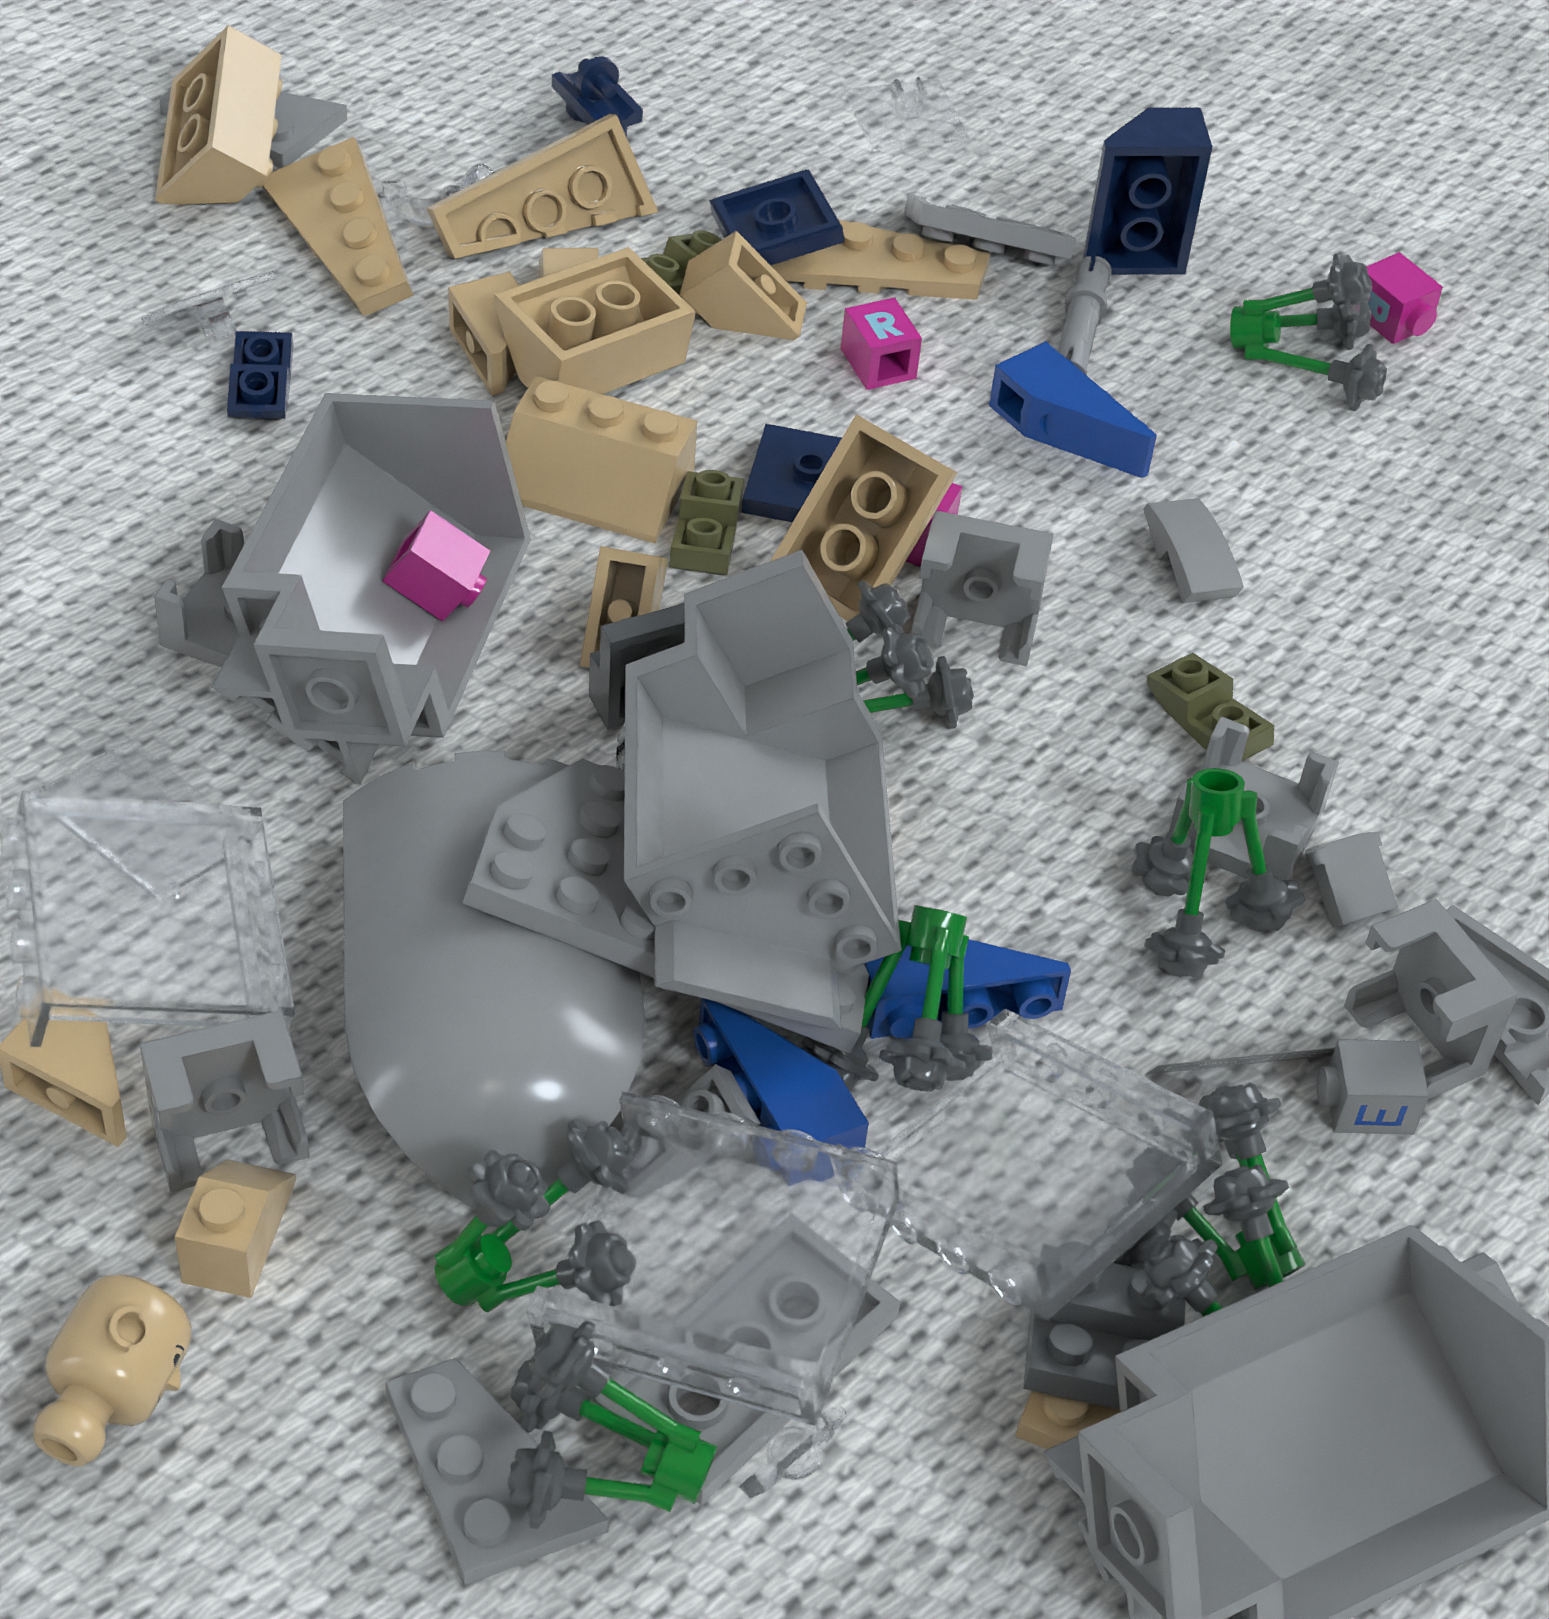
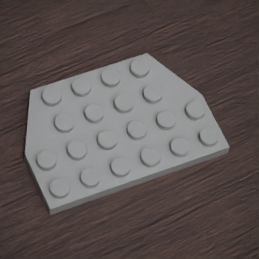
[462,758,869,1053]

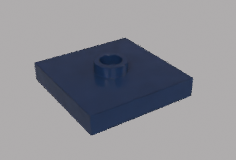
[709,169,845,265]
[741,424,842,523]

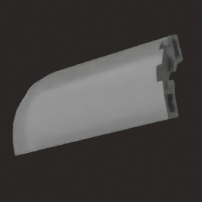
[343,751,645,1210]

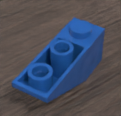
[989,341,1157,478]
[865,939,1071,1039]
[693,998,869,1189]

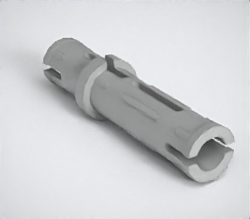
[1058,256,1112,375]

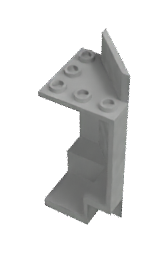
[212,393,531,785]
[624,550,901,1032]
[1044,1224,1549,1619]

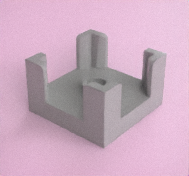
[911,511,1054,666]
[154,519,244,668]
[1169,716,1339,880]
[1344,899,1518,1099]
[140,1010,310,1192]

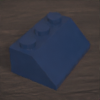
[1083,107,1213,275]

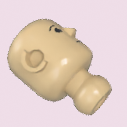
[33,1275,191,1467]

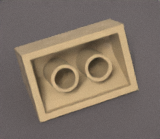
[155,25,283,205]
[493,247,696,394]
[506,376,697,543]
[771,414,957,621]

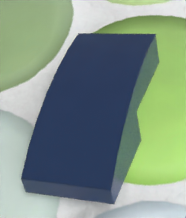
[227,331,294,419]

